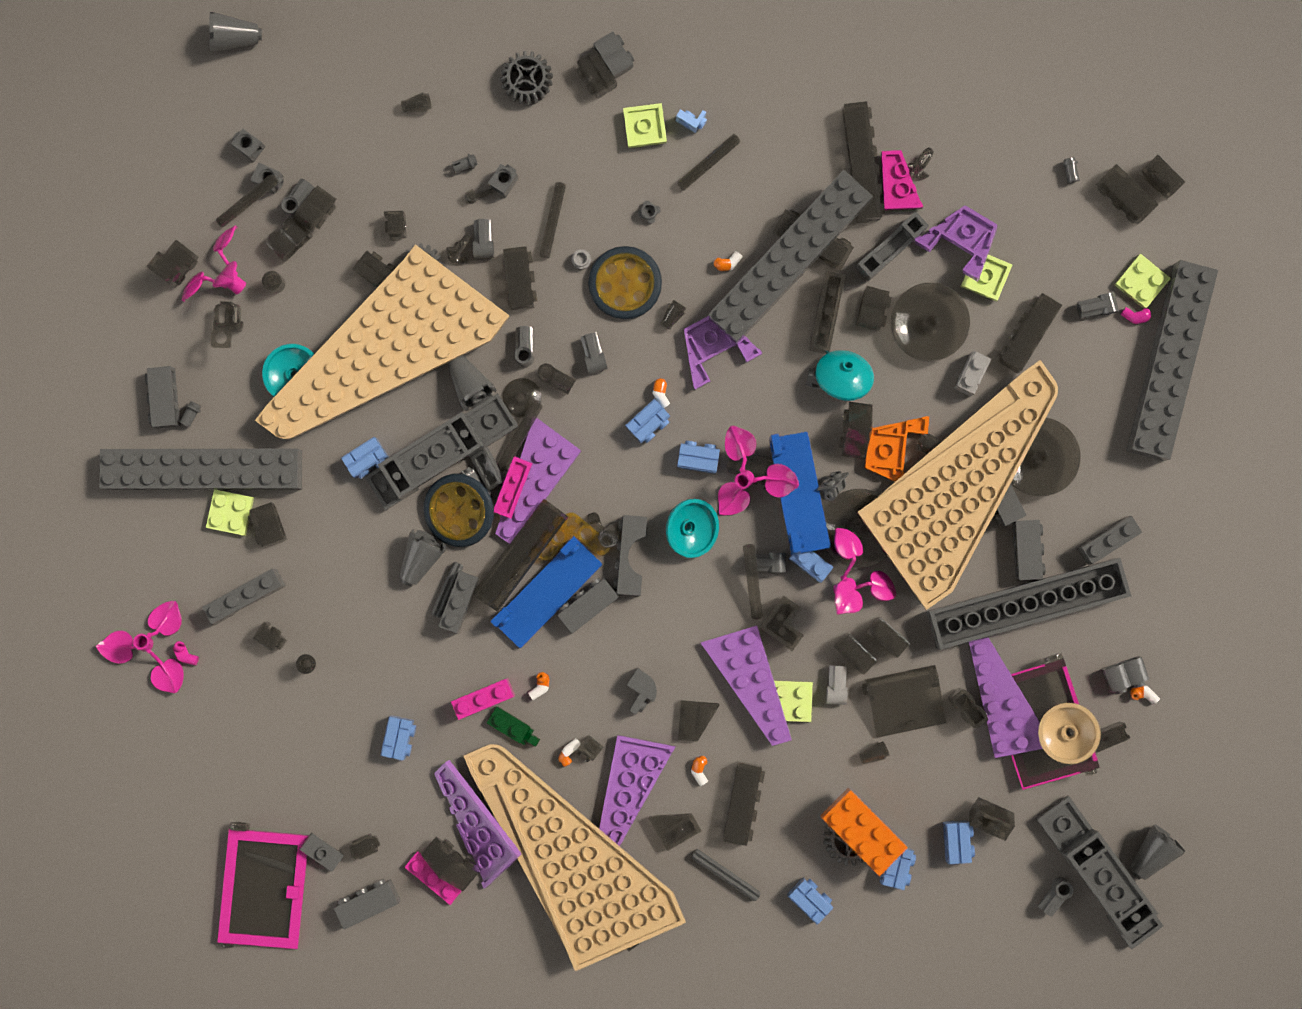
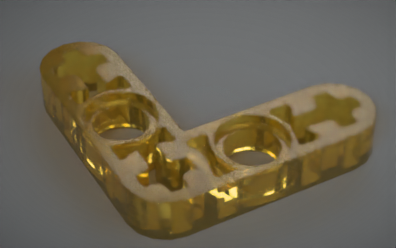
[537,513,610,561]

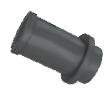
[452,154,478,174]
[1062,157,1080,183]
[179,401,201,427]

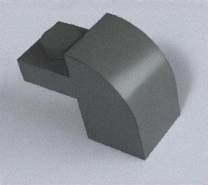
[627,668,657,714]

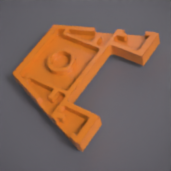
[864,416,930,482]

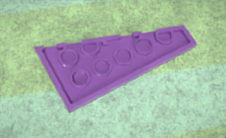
[495,416,581,545]
[701,626,792,746]
[969,637,1043,758]
[599,735,676,846]
[434,760,522,889]

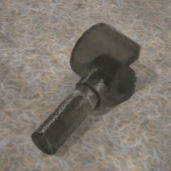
[465,188,493,204]
[588,512,608,537]

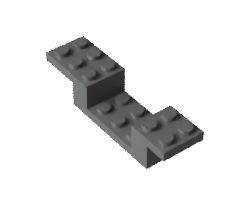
[365,393,519,510]
[1036,795,1163,949]

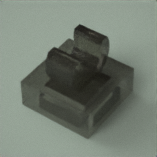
[577,735,604,762]

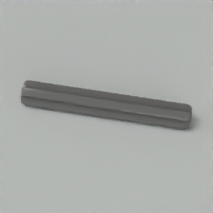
[692,849,761,901]

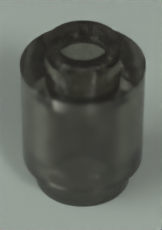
[262,271,285,293]
[917,433,942,455]
[349,833,380,859]

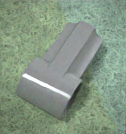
[826,665,847,705]

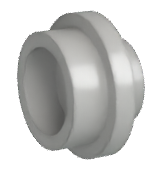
[571,250,591,269]

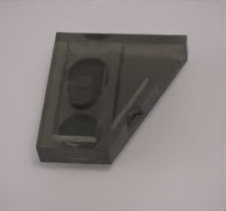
[648,813,702,851]

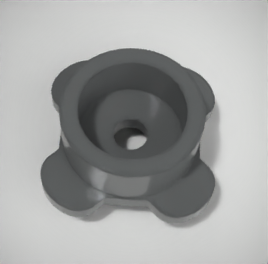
[638,200,661,223]

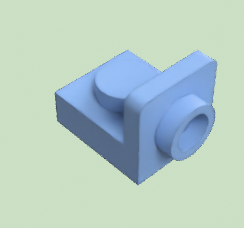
[676,109,707,133]

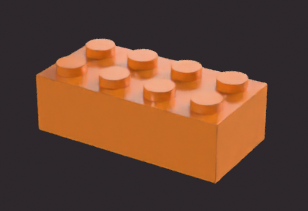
[820,788,908,876]

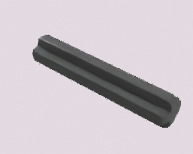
[431,562,463,618]

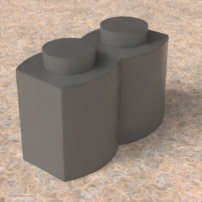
[593,32,634,80]
[1101,656,1150,695]

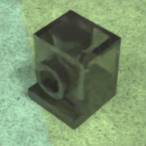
[384,211,407,241]
[253,621,287,651]

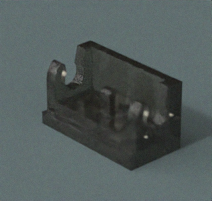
[1095,721,1130,753]

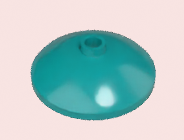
[262,344,314,397]
[816,350,874,401]
[666,499,719,558]

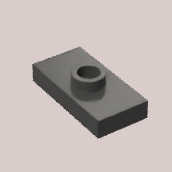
[470,447,505,492]
[300,832,344,872]

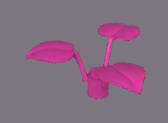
[182,225,246,302]
[718,426,799,515]
[833,528,896,615]
[96,601,184,694]

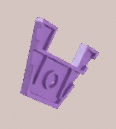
[915,206,997,282]
[684,316,762,390]

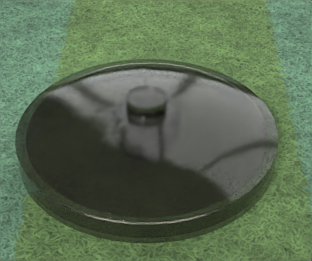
[891,283,970,362]
[1011,418,1081,496]
[823,489,887,568]

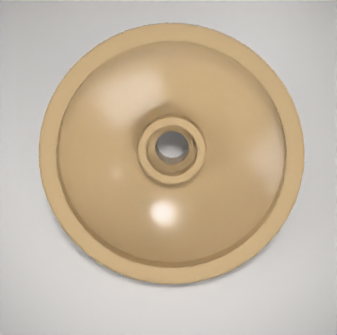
[1038,703,1100,764]

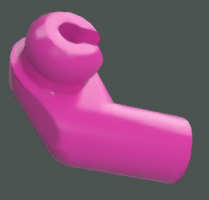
[1120,307,1151,324]
[173,641,199,666]

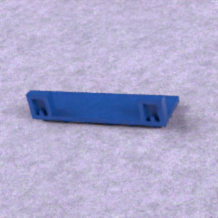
[769,432,830,555]
[490,537,602,648]

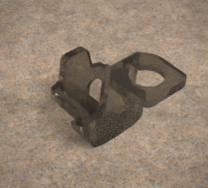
[211,301,244,348]

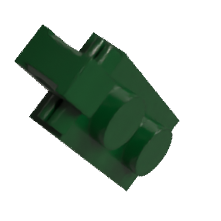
[487,706,540,747]

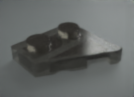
[678,700,719,741]

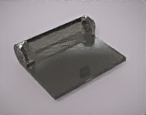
[862,665,946,738]

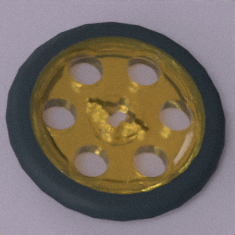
[588,246,662,319]
[424,474,494,547]

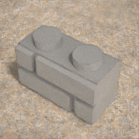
[954,351,991,397]

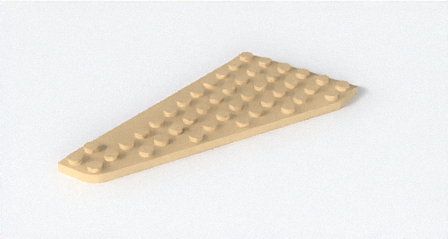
[255,245,510,439]
[857,360,1058,610]
[464,744,686,971]

